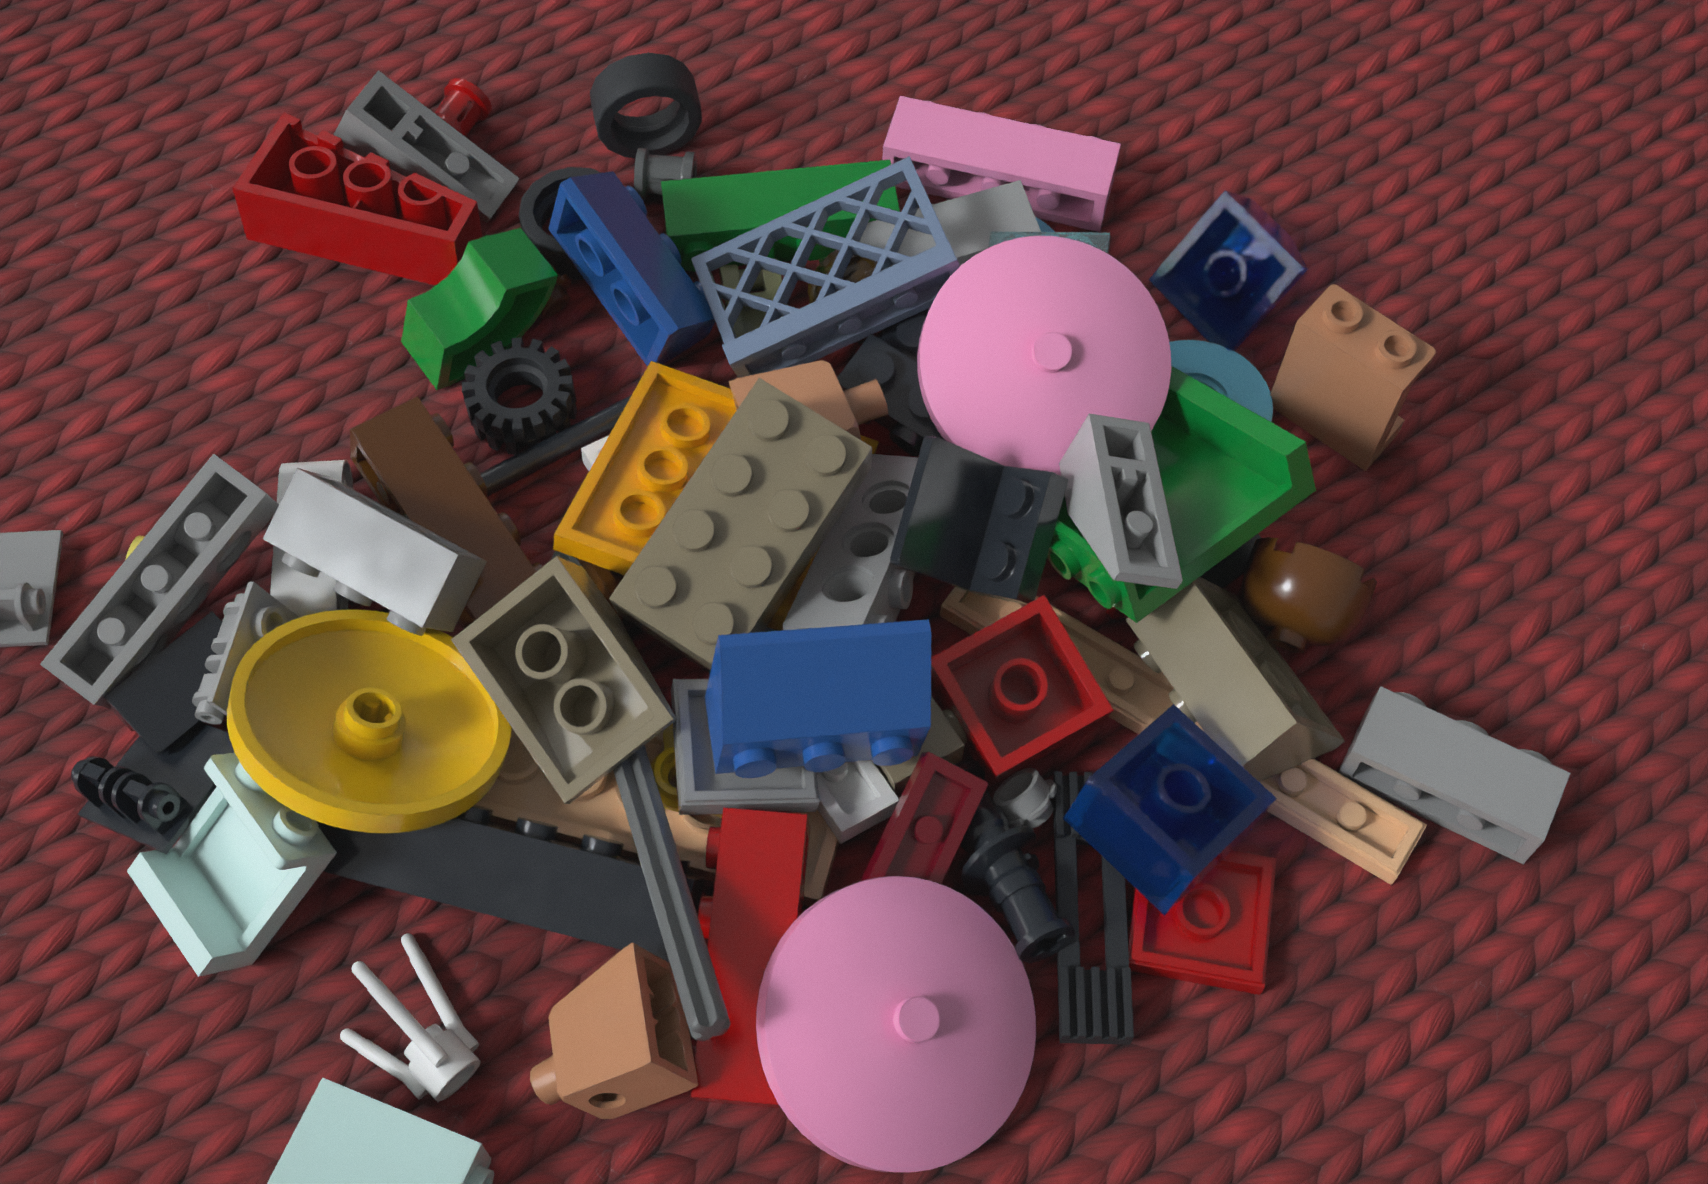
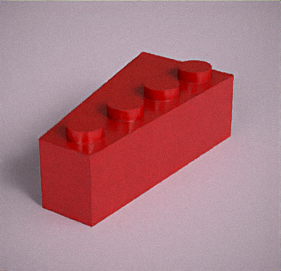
[232,112,482,286]

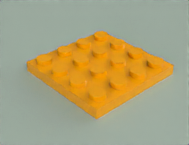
[553,361,879,631]

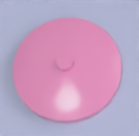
[917,236,1171,476]
[756,876,1036,1172]

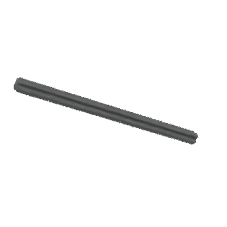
[551,551,730,1041]

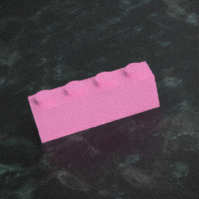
[882,96,1121,232]

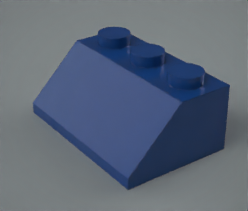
[549,171,715,367]
[705,619,931,778]

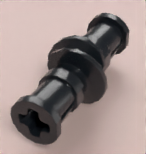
[954,760,1076,964]

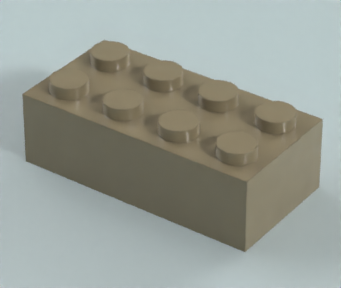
[609,378,872,673]

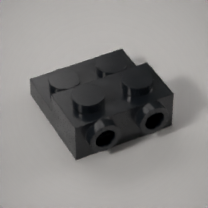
[837,309,944,457]

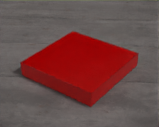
[1128,834,1277,995]

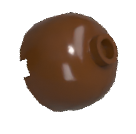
[1241,537,1377,653]

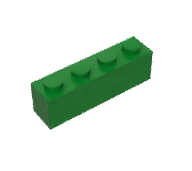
[661,160,900,272]

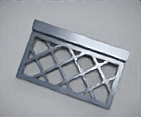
[691,156,960,378]

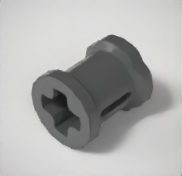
[634,148,697,200]

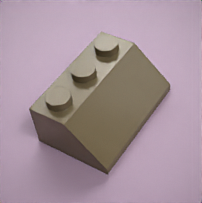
[1126,577,1345,781]

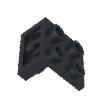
[890,436,1068,605]

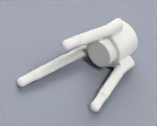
[340,933,481,1102]

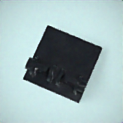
[71,723,235,855]

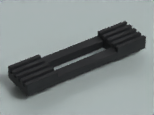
[1053,771,1134,1045]

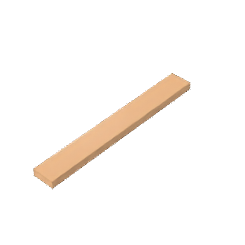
[940,587,1427,885]

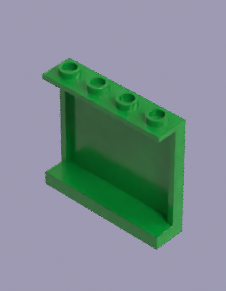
[1047,366,1316,623]

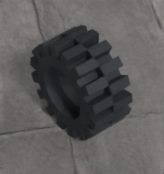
[462,338,577,455]

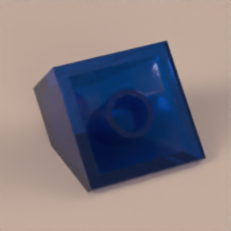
[1149,190,1308,351]

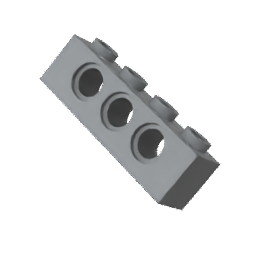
[40,454,279,709]
[783,454,918,630]

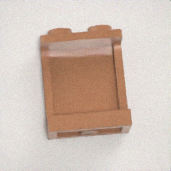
[1270,284,1436,471]

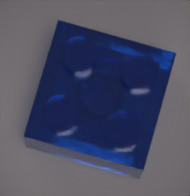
[1063,704,1277,915]

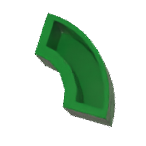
[401,228,558,390]

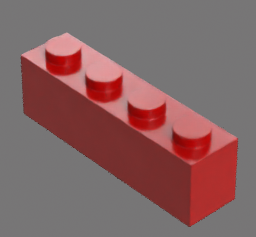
[691,807,811,1109]

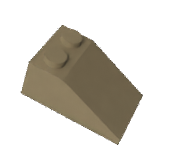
[451,556,677,804]

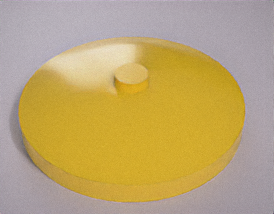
[227,609,511,833]

